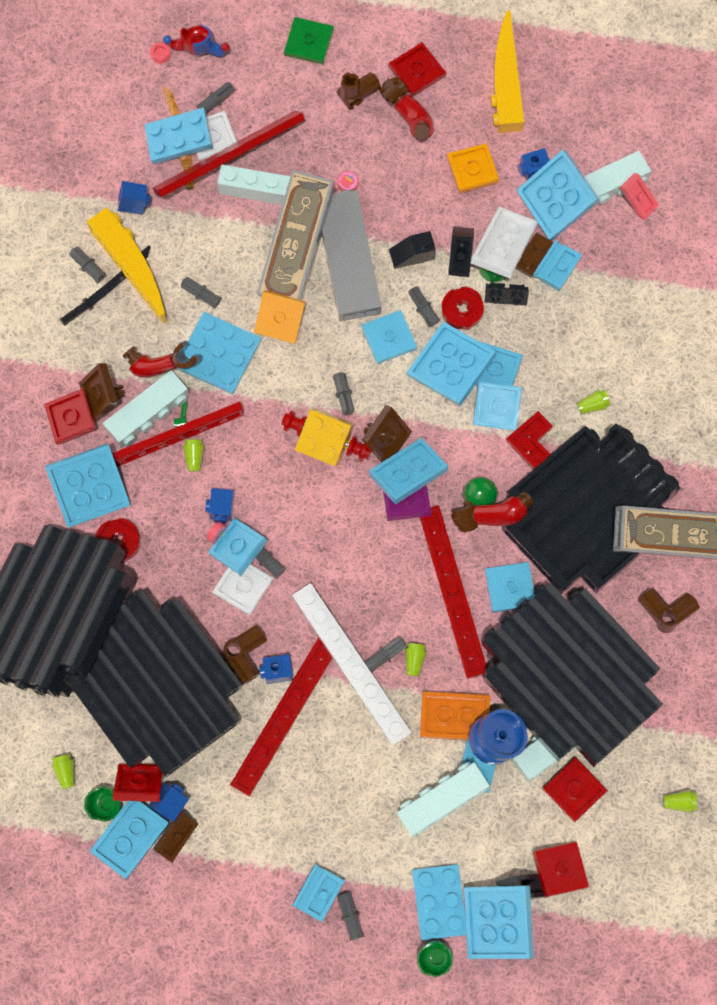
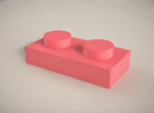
[620,173,659,219]

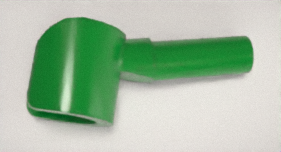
[174,402,188,427]

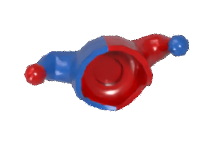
[163,24,230,58]

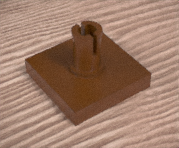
[79,363,124,422]
[362,405,412,463]

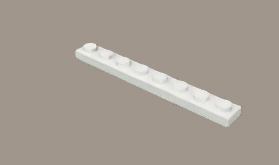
[292,583,411,746]

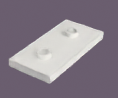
[470,207,538,279]

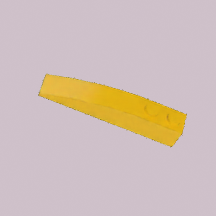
[490,10,524,133]
[86,207,166,324]

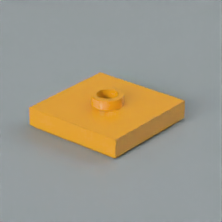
[447,143,499,193]
[254,290,306,344]

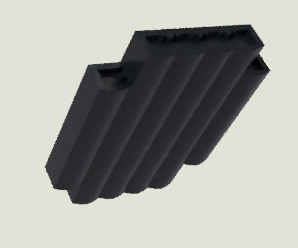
[502,423,680,594]
[0,525,133,698]
[482,583,663,768]
[65,590,242,778]

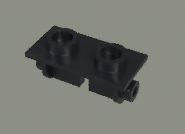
[484,282,529,306]

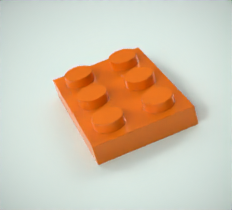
[420,691,491,741]

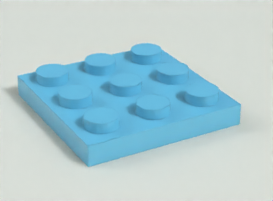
[517,149,600,240]
[175,312,262,395]
[406,322,497,406]
[45,443,130,528]
[464,885,534,959]

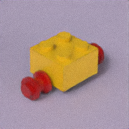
[281,408,372,466]

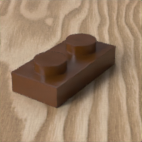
[516,232,554,279]
[153,812,198,863]

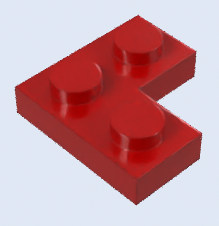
[506,411,553,470]

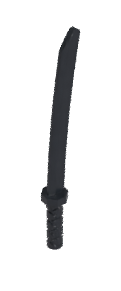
[59,245,151,326]

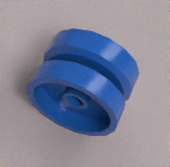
[468,709,528,765]

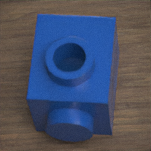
[518,148,550,181]
[118,181,150,215]
[205,488,235,524]
[259,654,293,684]
[148,783,189,822]

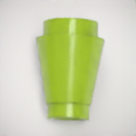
[577,389,611,415]
[183,439,205,472]
[405,643,427,677]
[51,754,75,789]
[664,790,697,813]

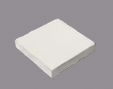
[196,111,237,162]
[212,564,274,616]

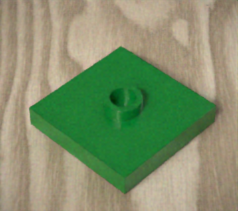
[284,17,334,65]

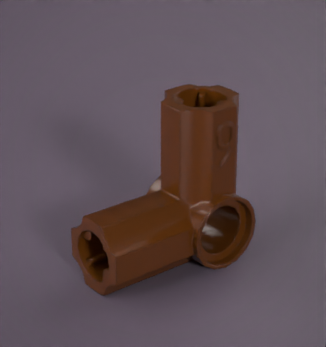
[336,72,381,110]
[638,588,700,633]
[223,625,267,685]

